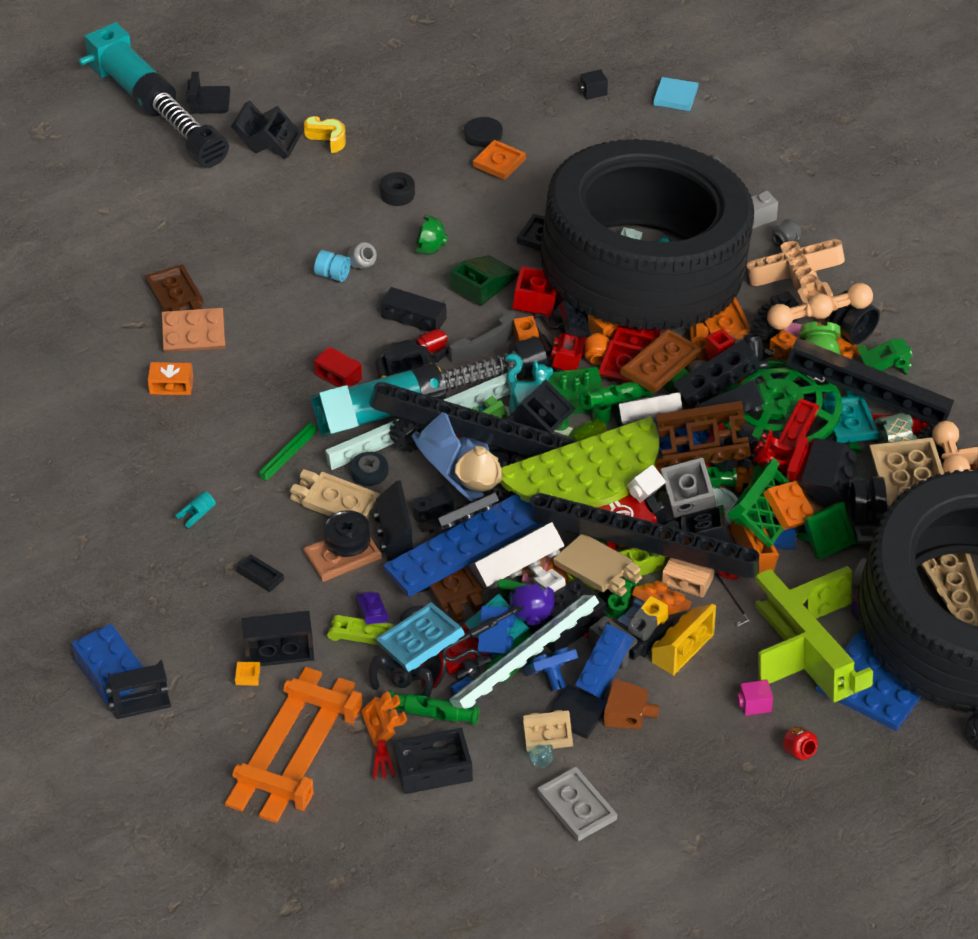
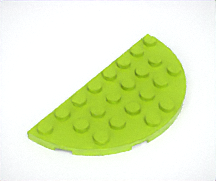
[499,416,659,507]

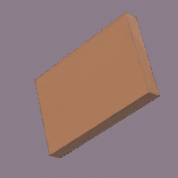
[303,537,382,582]

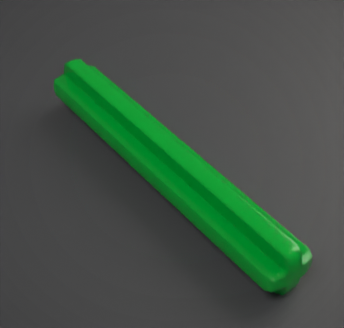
[258,423,317,481]

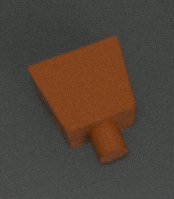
[604,679,660,729]

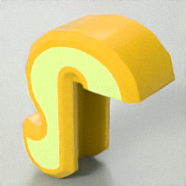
[304,116,346,153]

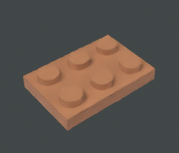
[162,308,226,353]

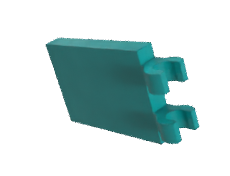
[822,389,879,443]

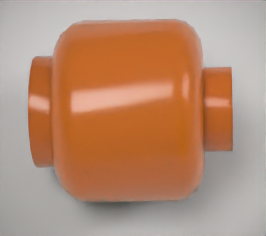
[584,333,610,365]

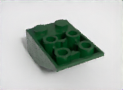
[450,255,520,306]

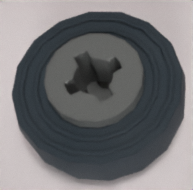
[350,451,389,486]

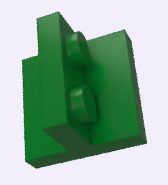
[797,502,856,560]

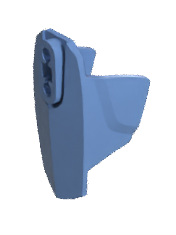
[412,412,489,501]

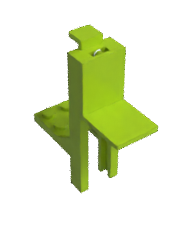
[755,566,873,703]

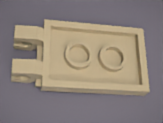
[290,469,380,519]
[553,534,642,597]

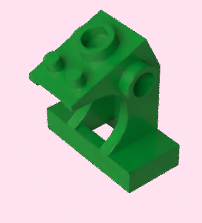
[857,338,912,375]

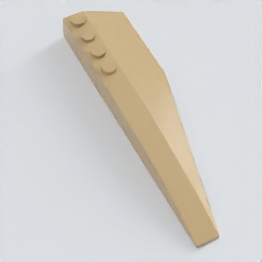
[869,437,978,626]

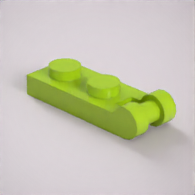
[327,615,394,645]

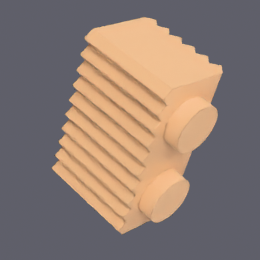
[662,558,714,598]

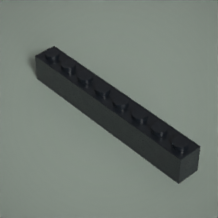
[786,338,954,425]

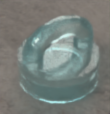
[530,744,554,768]

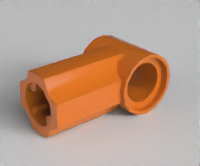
[690,323,708,361]

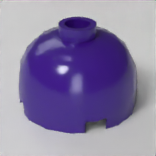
[509,585,555,625]

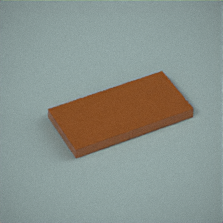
[620,329,702,393]

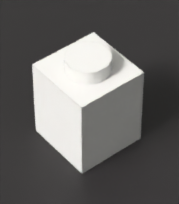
[627,465,666,503]

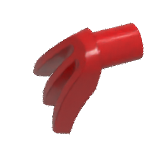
[373,740,395,780]

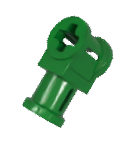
[706,466,737,489]
[607,577,639,622]

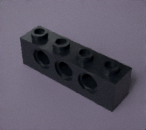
[673,339,761,409]

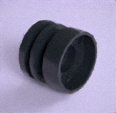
[825,290,880,344]

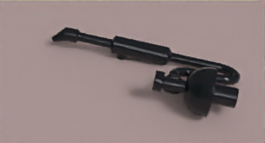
[533,304,565,359]
[442,606,524,680]

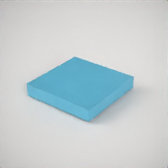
[654,77,698,111]

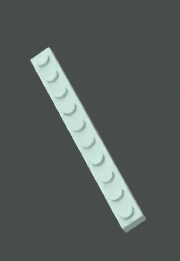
[325,373,517,470]

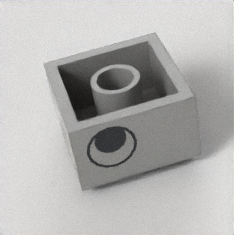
[661,457,716,518]

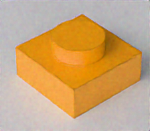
[235,662,260,686]

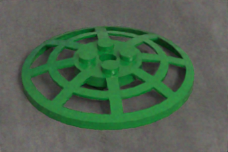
[716,360,842,448]

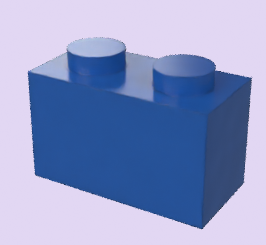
[478,606,515,656]

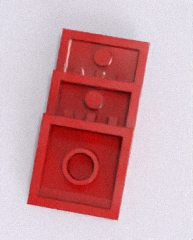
[599,325,663,383]

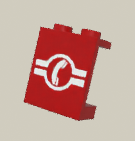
[597,494,657,550]

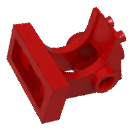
[753,430,808,482]

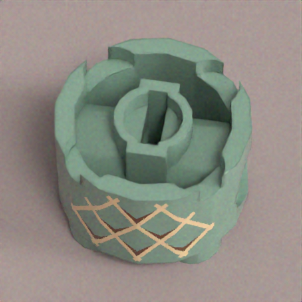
[875,412,917,444]

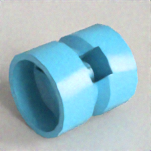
[314,250,351,282]

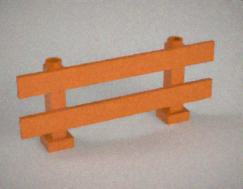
[225,667,363,823]

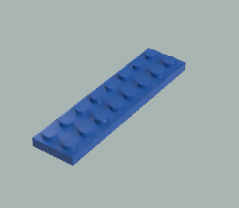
[383,494,543,598]

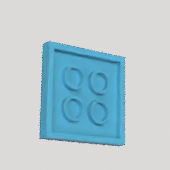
[376,602,465,672]

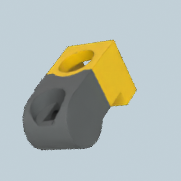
[628,596,668,641]

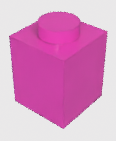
[737,680,773,716]

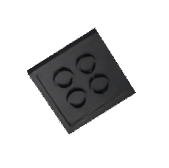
[418,493,499,534]

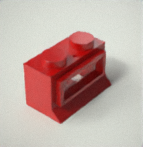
[550,333,586,371]

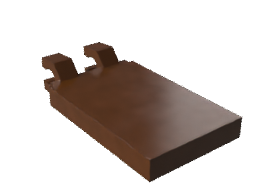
[145,264,203,312]
[428,566,484,623]

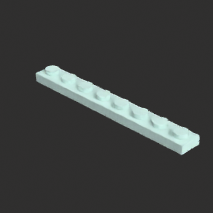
[449,595,599,709]

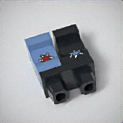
[615,598,673,660]

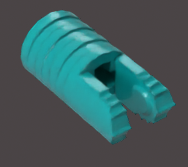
[175,491,216,529]

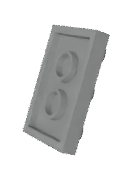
[537,767,617,841]

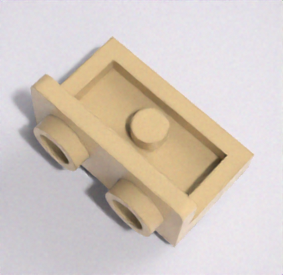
[523,710,573,752]

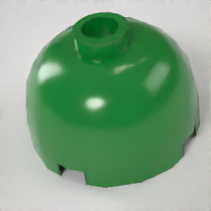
[414,214,448,255]

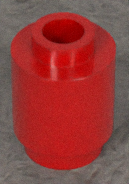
[416,328,448,353]

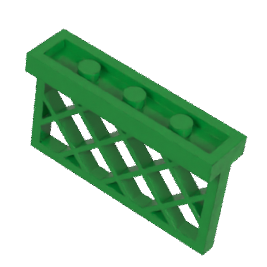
[726,458,790,548]

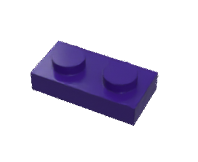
[356,592,388,624]

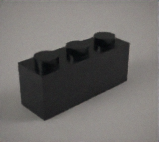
[381,287,447,332]

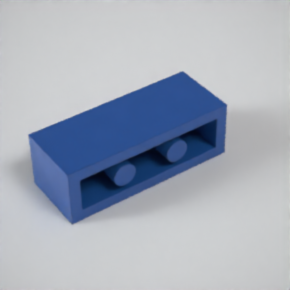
[575,624,634,699]

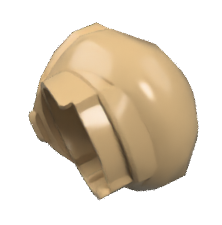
[455,446,503,492]

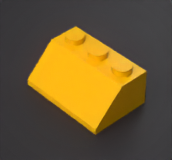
[651,604,716,676]

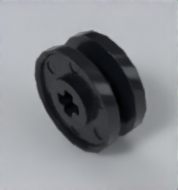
[324,510,371,557]

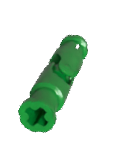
[579,381,653,410]
[388,690,480,726]

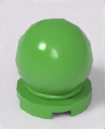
[799,322,841,354]

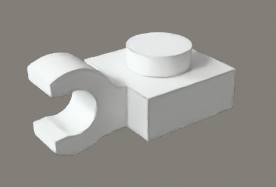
[530,565,566,592]

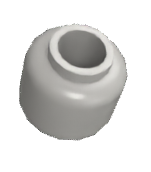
[347,242,377,270]

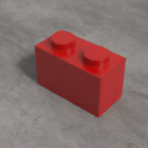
[314,346,362,387]

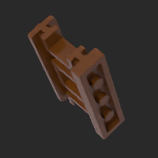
[656,401,751,468]

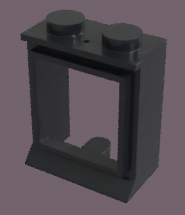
[105,659,171,719]

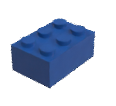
[71,623,143,704]

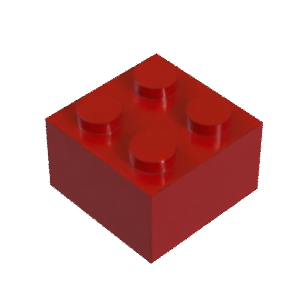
[512,266,557,316]

